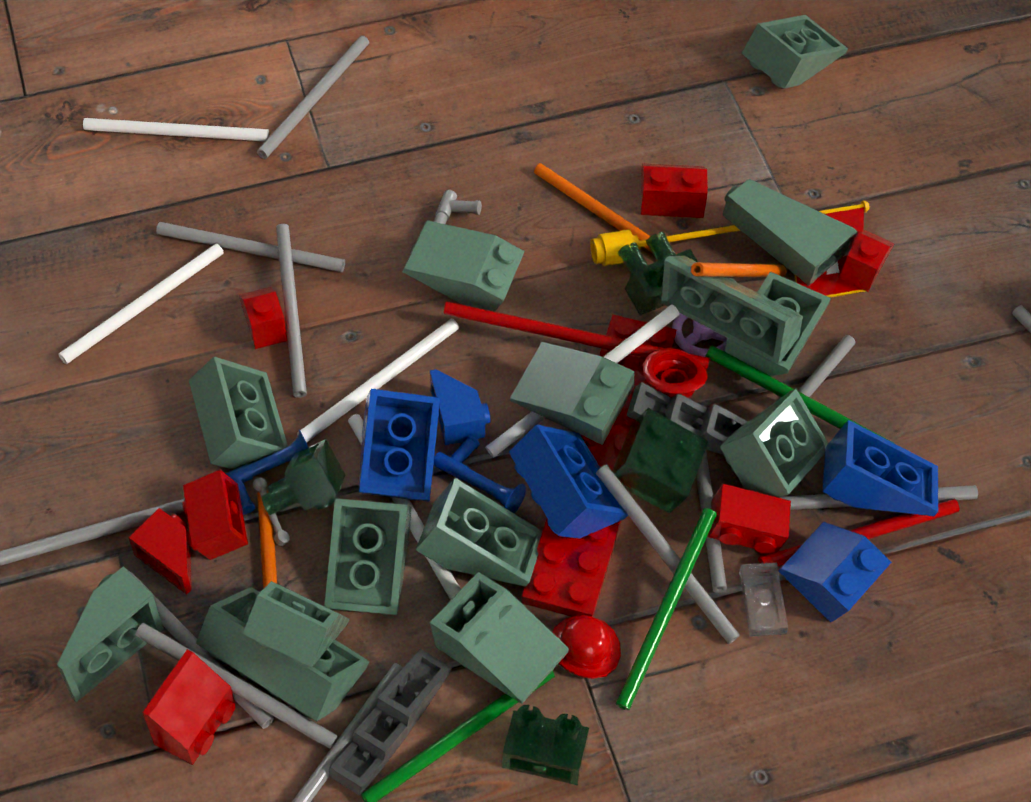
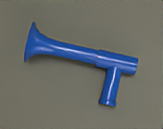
[226,429,314,514]
[433,435,526,513]

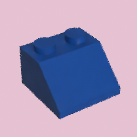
[778,522,892,622]

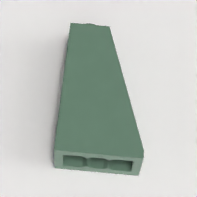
[722,179,858,286]

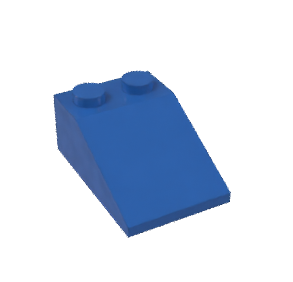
[358,388,440,502]
[822,420,938,516]

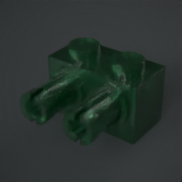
[618,232,698,316]
[261,439,346,515]
[502,705,589,786]

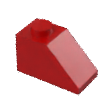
[839,230,895,292]
[239,287,288,349]
[128,508,192,595]

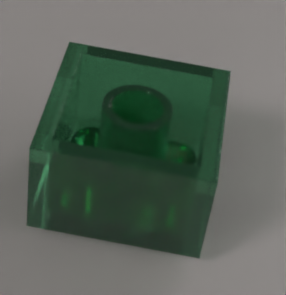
[612,407,709,514]

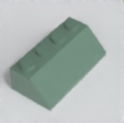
[661,256,803,364]
[196,587,370,722]

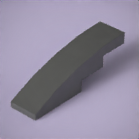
[626,382,748,455]
[329,649,451,796]

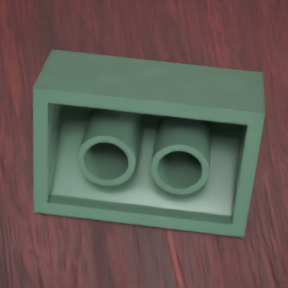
[725,272,831,376]
[189,357,288,470]

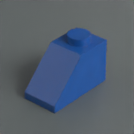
[430,369,491,445]

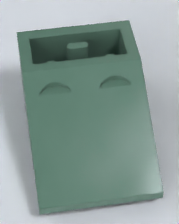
[430,572,569,704]
[243,581,350,668]

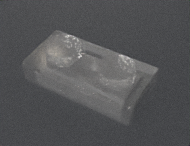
[739,562,788,637]

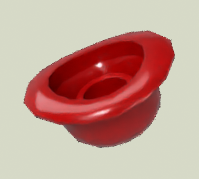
[643,347,708,399]
[552,615,621,679]

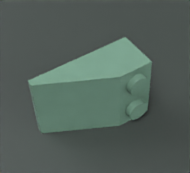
[741,15,848,89]
[402,220,525,312]
[510,342,634,445]
[720,389,828,498]
[416,478,543,586]
[324,498,412,615]
[57,566,164,703]

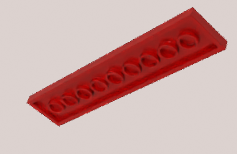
[521,314,677,617]

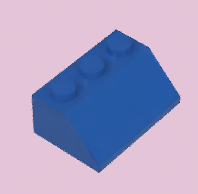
[509,424,628,539]

